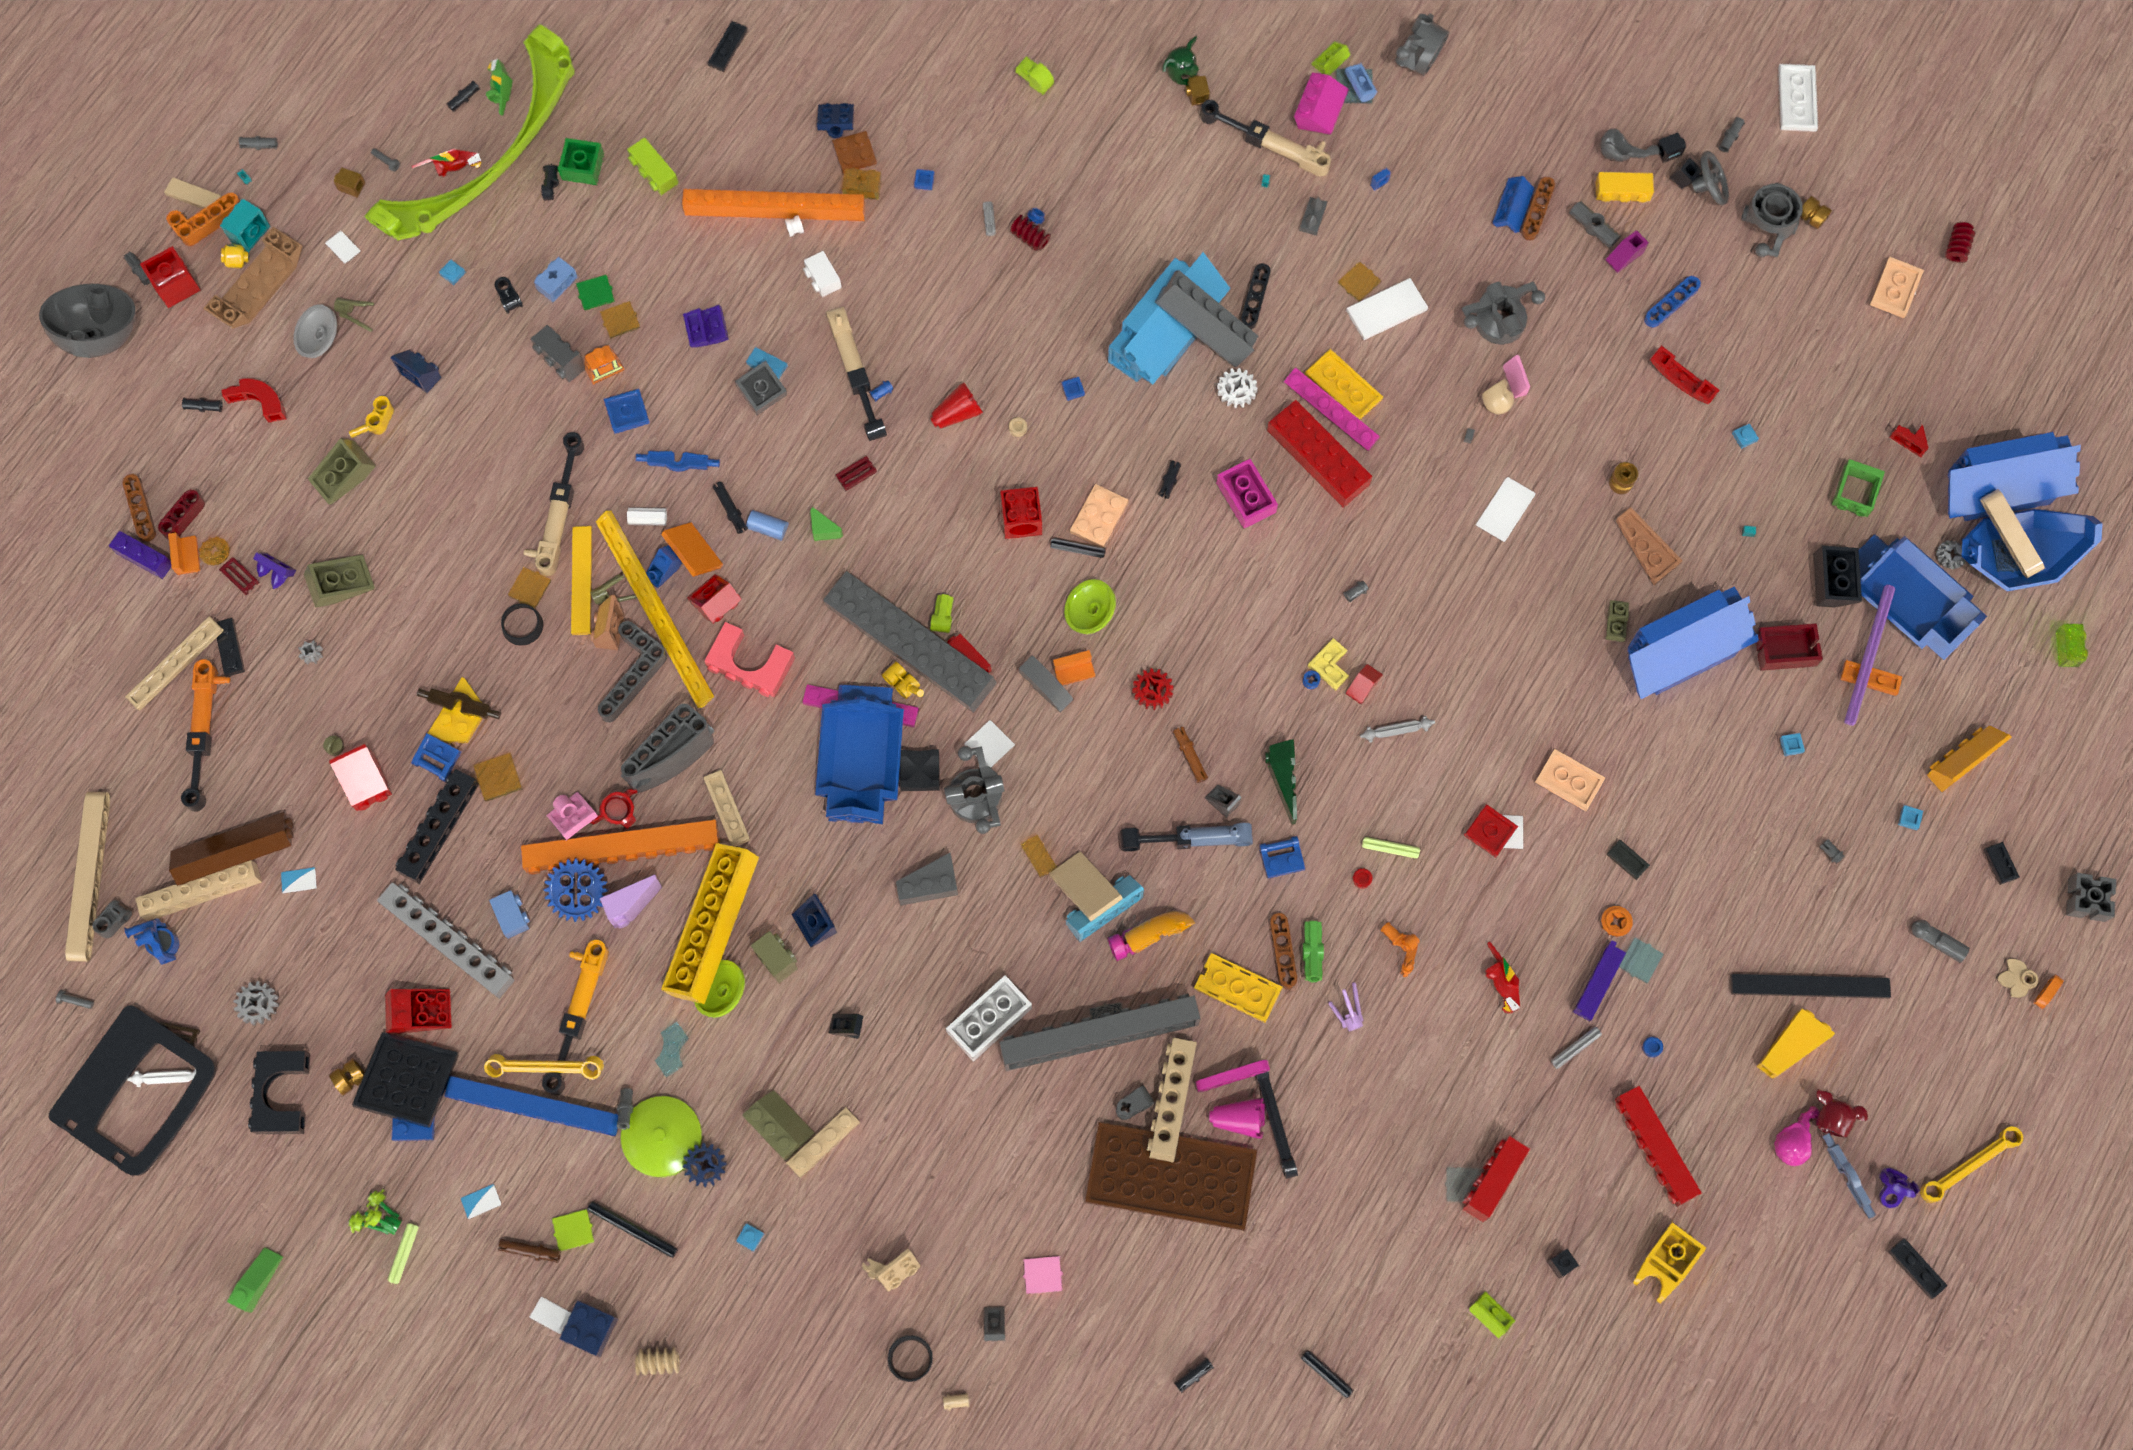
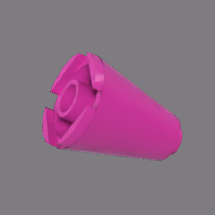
[1209,1098,1265,1139]

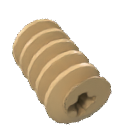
[635,1347,680,1375]

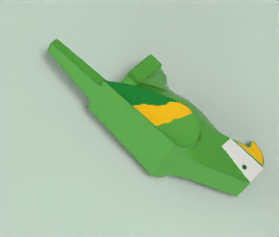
[486,59,513,116]

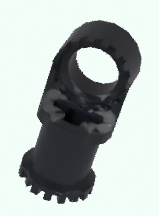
[541,164,560,201]

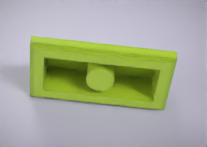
[1311,41,1350,76]
[1469,1291,1516,1338]

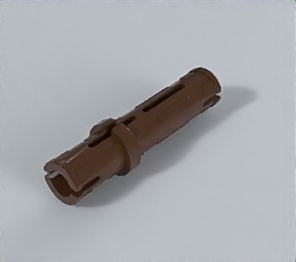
[498,1238,561,1263]

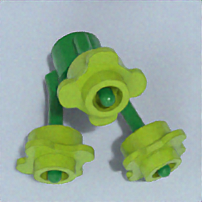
[349,1189,402,1235]

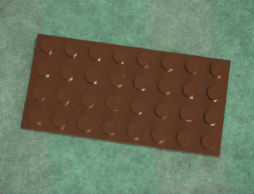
[1085,1122,1257,1231]

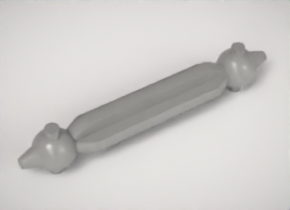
[1360,716,1435,742]

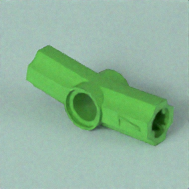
[1302,921,1324,982]

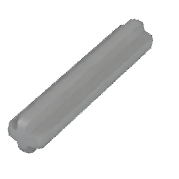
[1551,1027,1602,1069]

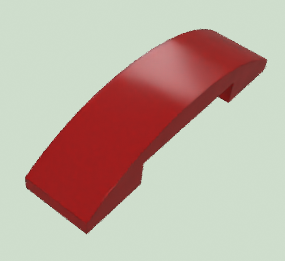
[1650,345,1720,405]

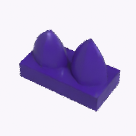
[253,552,296,589]

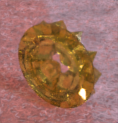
[199,536,230,566]

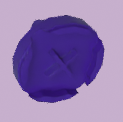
[1879,1168,1920,1208]

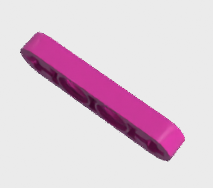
[1195,1060,1270,1092]

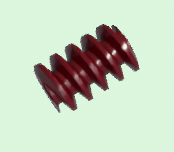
[1010,214,1051,251]
[1945,222,1976,263]

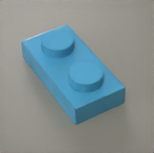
[746,347,788,379]

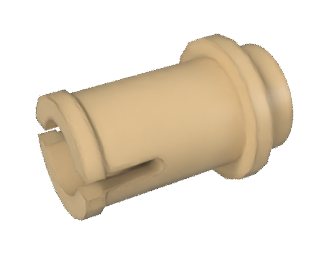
[943,1393,969,1411]

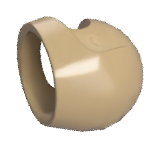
[1482,379,1514,415]

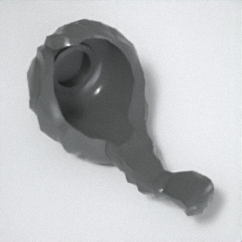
[1600,128,1660,162]

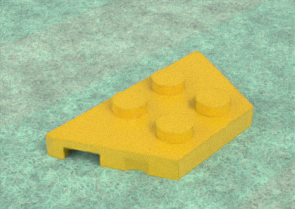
[428,677,483,743]

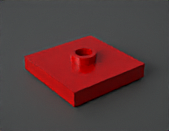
[1464,804,1518,858]

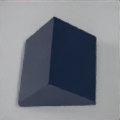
[791,894,837,948]

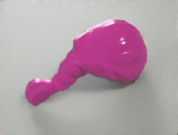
[1774,1106,1819,1166]

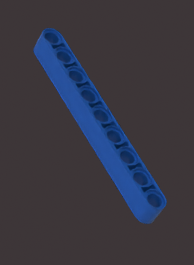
[444,1076,618,1136]

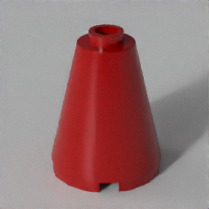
[930,382,983,429]

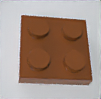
[832,131,877,174]

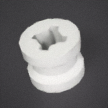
[785,215,804,237]

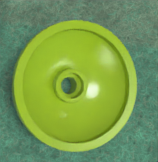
[1064,579,1116,634]
[694,960,745,1018]

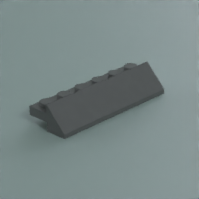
[1155,270,1258,367]

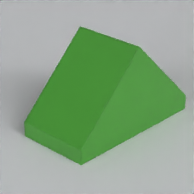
[811,507,843,541]

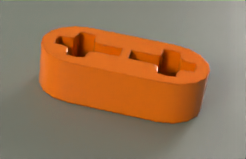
[2033,974,2064,1009]

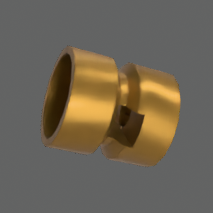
[1800,196,1832,230]
[1609,462,1638,494]
[329,1058,365,1096]

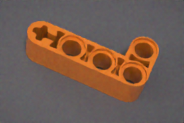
[166,193,240,246]

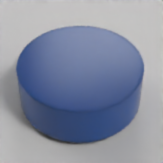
[1642,1037,1663,1058]

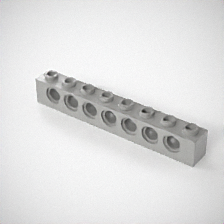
[377,882,515,999]

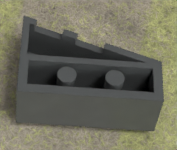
[530,325,585,383]
[896,852,958,906]

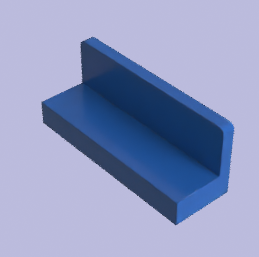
[1493,176,1534,233]

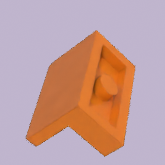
[168,533,200,575]
[1053,650,1095,686]

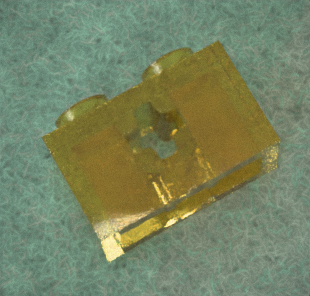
[842,168,882,200]

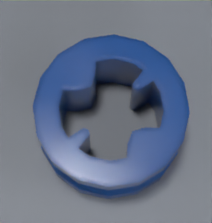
[1303,671,1321,689]

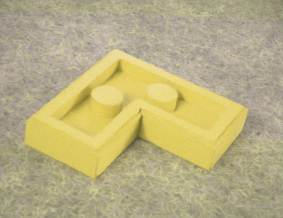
[1308,638,1349,691]

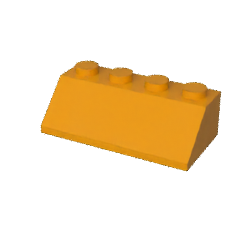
[1927,725,2012,792]

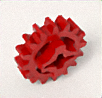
[1132,668,1174,710]

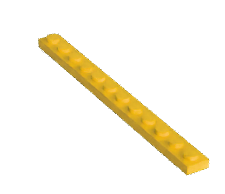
[595,510,714,708]

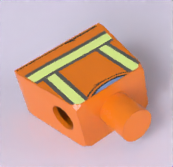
[584,345,625,385]

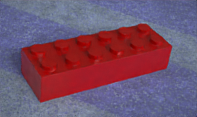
[1267,400,1373,508]

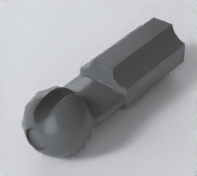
[1911,920,1970,963]

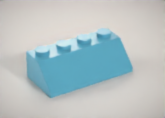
[1066,875,1144,943]

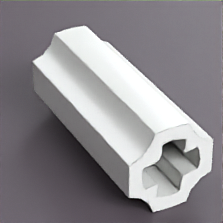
[627,508,667,526]

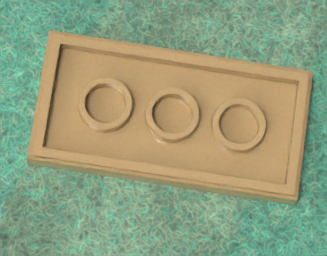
[1049,852,1123,921]

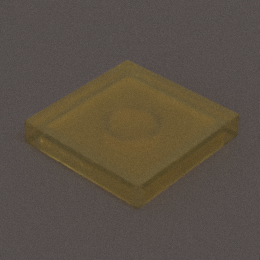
[473,753,523,802]

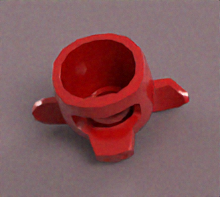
[590,789,637,829]

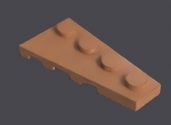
[1616,507,1683,586]

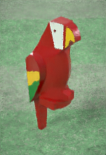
[411,149,481,178]
[1485,942,1520,1014]

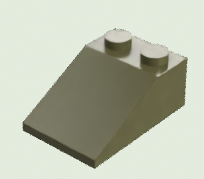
[308,438,376,505]
[304,555,375,608]

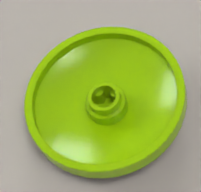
[621,1096,702,1178]

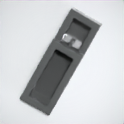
[1019,655,1074,713]

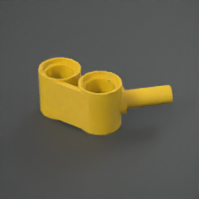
[349,396,394,438]
[881,661,924,699]

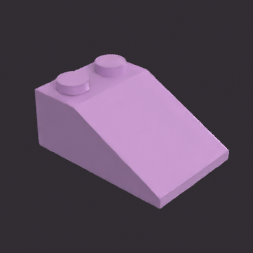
[600,875,662,928]

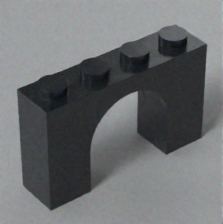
[248,1051,311,1134]

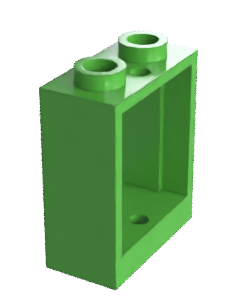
[1831,459,1885,517]

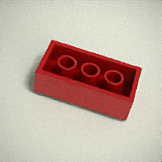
[1462,1136,1530,1222]

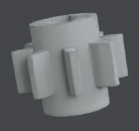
[298,640,323,665]

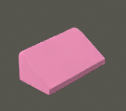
[1503,355,1530,398]

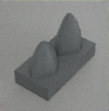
[1299,197,1327,236]

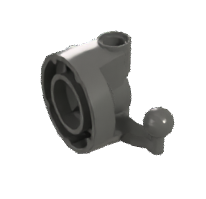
[1395,13,1450,76]
[1741,183,1803,257]
[1462,282,1546,345]
[944,746,1005,834]

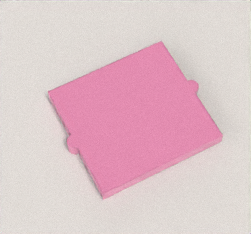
[1023,1256,1063,1294]

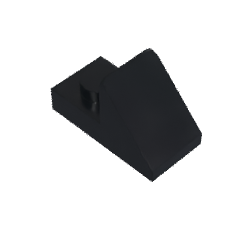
[829,1014,864,1039]

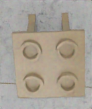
[862,1249,921,1292]

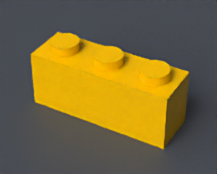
[1595,172,1654,203]

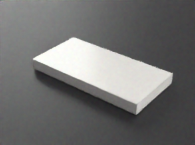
[1778,64,1818,131]
[1346,278,1428,340]

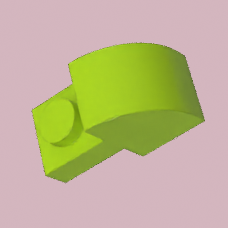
[1015,56,1054,95]

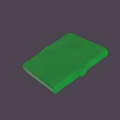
[576,274,615,311]

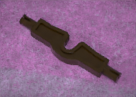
[417,688,501,720]

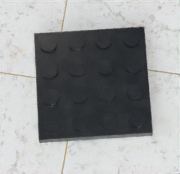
[352,1032,459,1128]

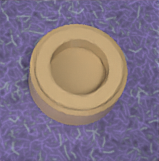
[1009,417,1027,437]

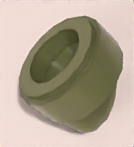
[323,735,344,756]

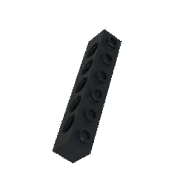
[395,769,480,884]

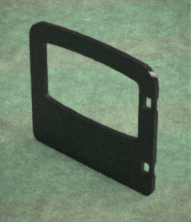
[48,1005,216,1176]

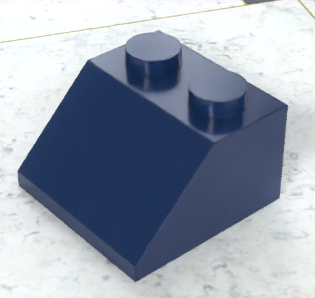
[390,350,441,393]

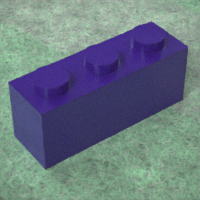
[109,531,172,580]

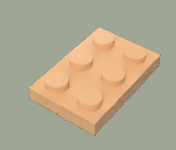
[1870,257,1924,318]
[1070,484,1129,547]
[1535,749,1605,811]

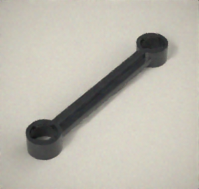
[1253,1060,1298,1179]

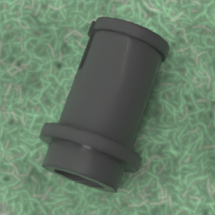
[1343,580,1369,602]
[1820,839,1845,864]

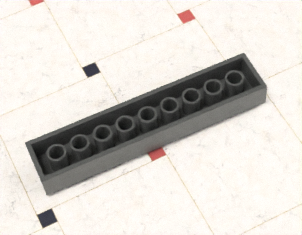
[823,571,997,713]
[1000,994,1201,1071]

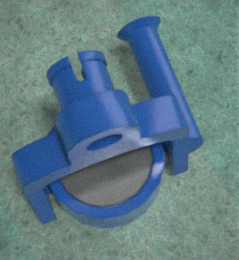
[124,918,179,965]

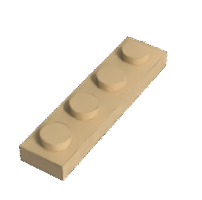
[703,770,750,847]
[787,1108,860,1179]

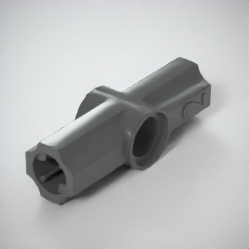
[1570,201,1621,248]

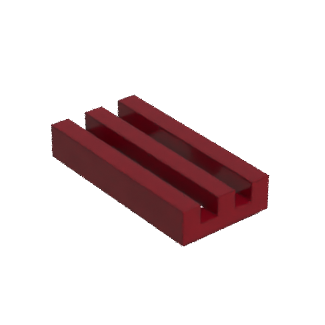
[835,456,877,491]
[219,557,260,595]

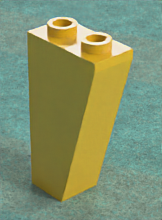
[1756,1008,1835,1079]

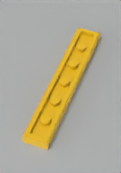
[571,526,592,635]

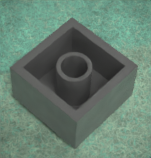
[735,361,787,415]

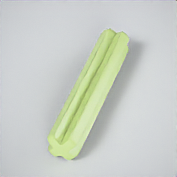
[1362,837,1420,858]
[388,1223,418,1284]

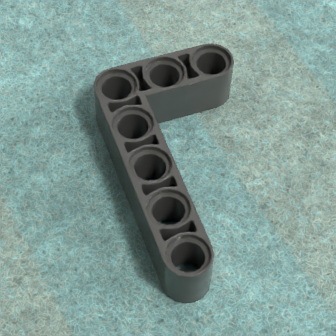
[598,621,667,723]

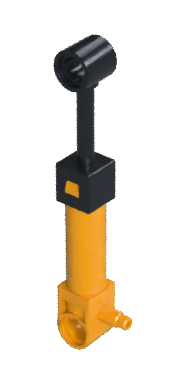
[542,940,609,1095]

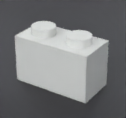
[803,251,841,297]

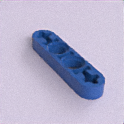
[1644,276,1701,328]

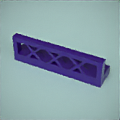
[1573,940,1626,1021]

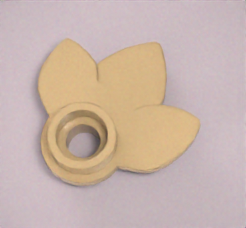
[1997,959,2038,998]

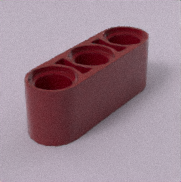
[158,490,205,540]

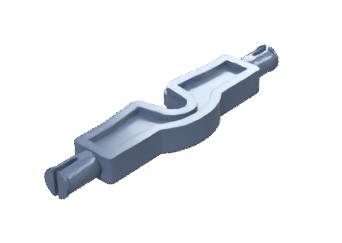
[1822,1133,1876,1219]

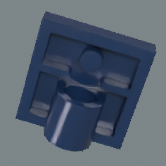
[817,103,854,139]

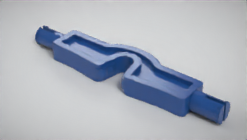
[636,451,720,472]

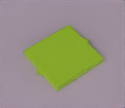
[552,1209,594,1251]

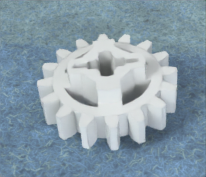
[1217,368,1258,408]

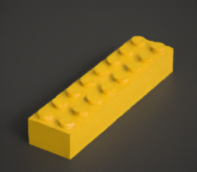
[661,843,759,1004]

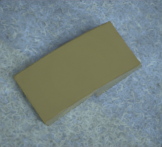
[1606,600,1629,642]

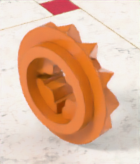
[1600,906,1633,938]

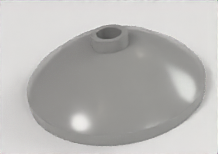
[294,305,337,358]

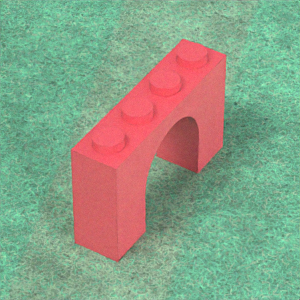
[704,622,795,697]

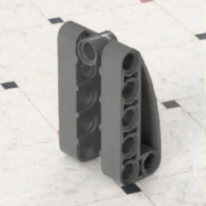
[621,703,715,793]

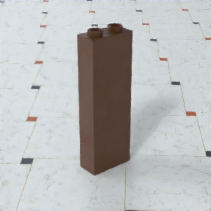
[169,812,294,886]

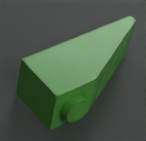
[227,1248,283,1313]

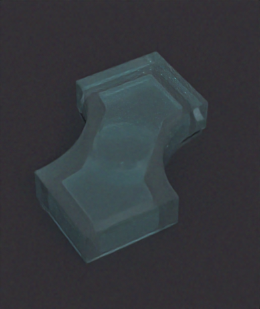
[655,1022,689,1078]

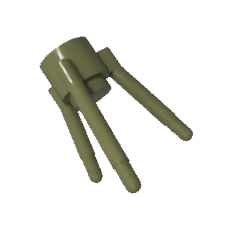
[334,297,374,332]
[590,574,637,605]

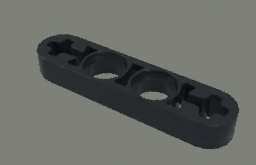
[1241,263,1271,329]

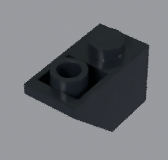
[1670,153,1702,189]

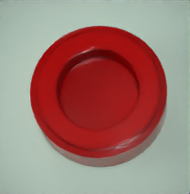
[1352,868,1373,889]

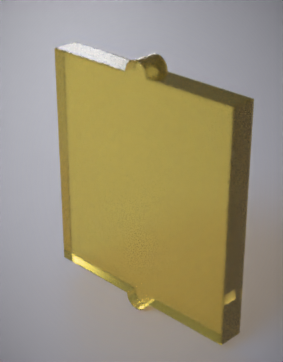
[1338,262,1381,302]
[600,301,640,339]
[508,567,551,609]

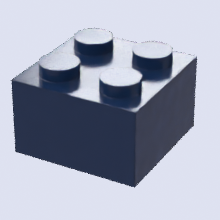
[559,1300,618,1357]

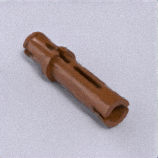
[1173,727,1209,783]

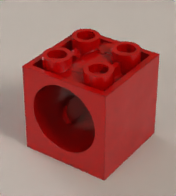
[140,246,201,308]
[1000,487,1042,539]

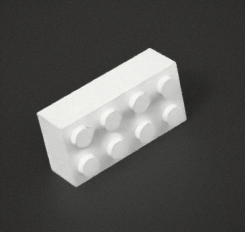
[946,976,1032,1062]

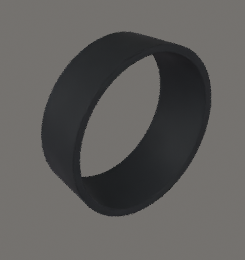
[501,604,543,646]
[887,1335,933,1382]

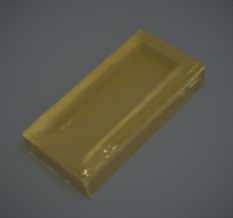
[1021,835,1057,878]

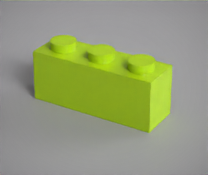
[627,137,679,196]

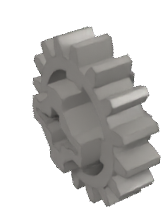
[233,981,279,1025]

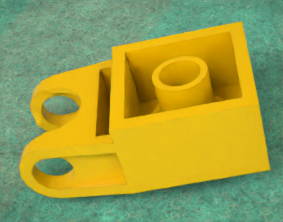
[1633,1222,1706,1303]

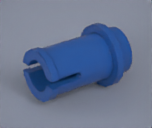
[869,380,894,402]

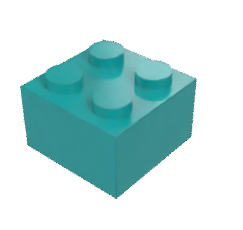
[220,199,270,253]

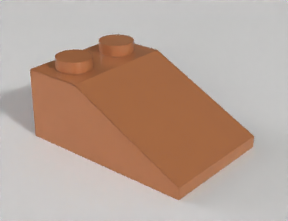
[591,595,624,650]

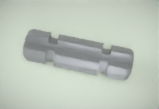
[983,201,996,236]

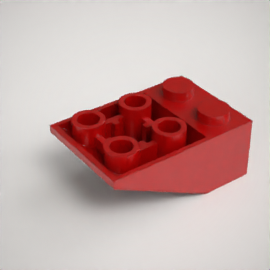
[385,989,452,1033]

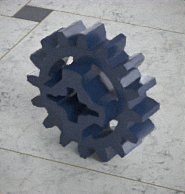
[682,1143,727,1188]

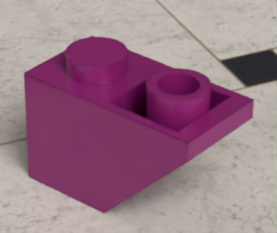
[1605,230,1649,273]

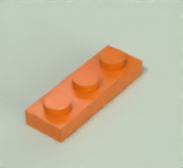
[1840,660,1902,696]

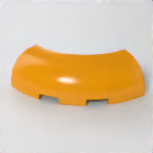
[1125,911,1195,953]

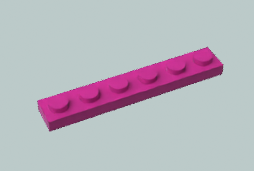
[1284,367,1380,451]
[803,684,919,728]

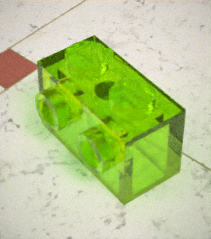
[2056,623,2088,667]

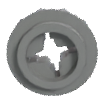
[1936,540,1966,569]

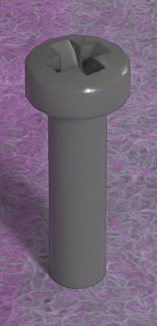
[371,148,400,172]
[56,990,94,1009]

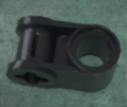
[494,277,524,314]

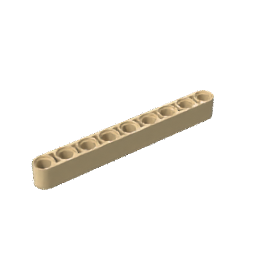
[65,792,110,961]

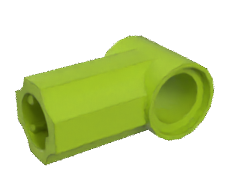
[930,594,954,633]

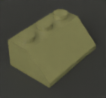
[742,1090,815,1162]

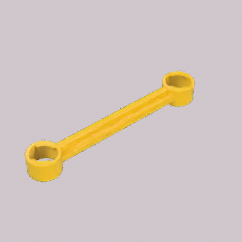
[484,1054,604,1079]
[1920,1127,2023,1203]

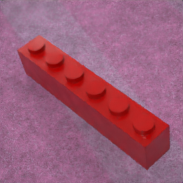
[1615,1085,1702,1207]

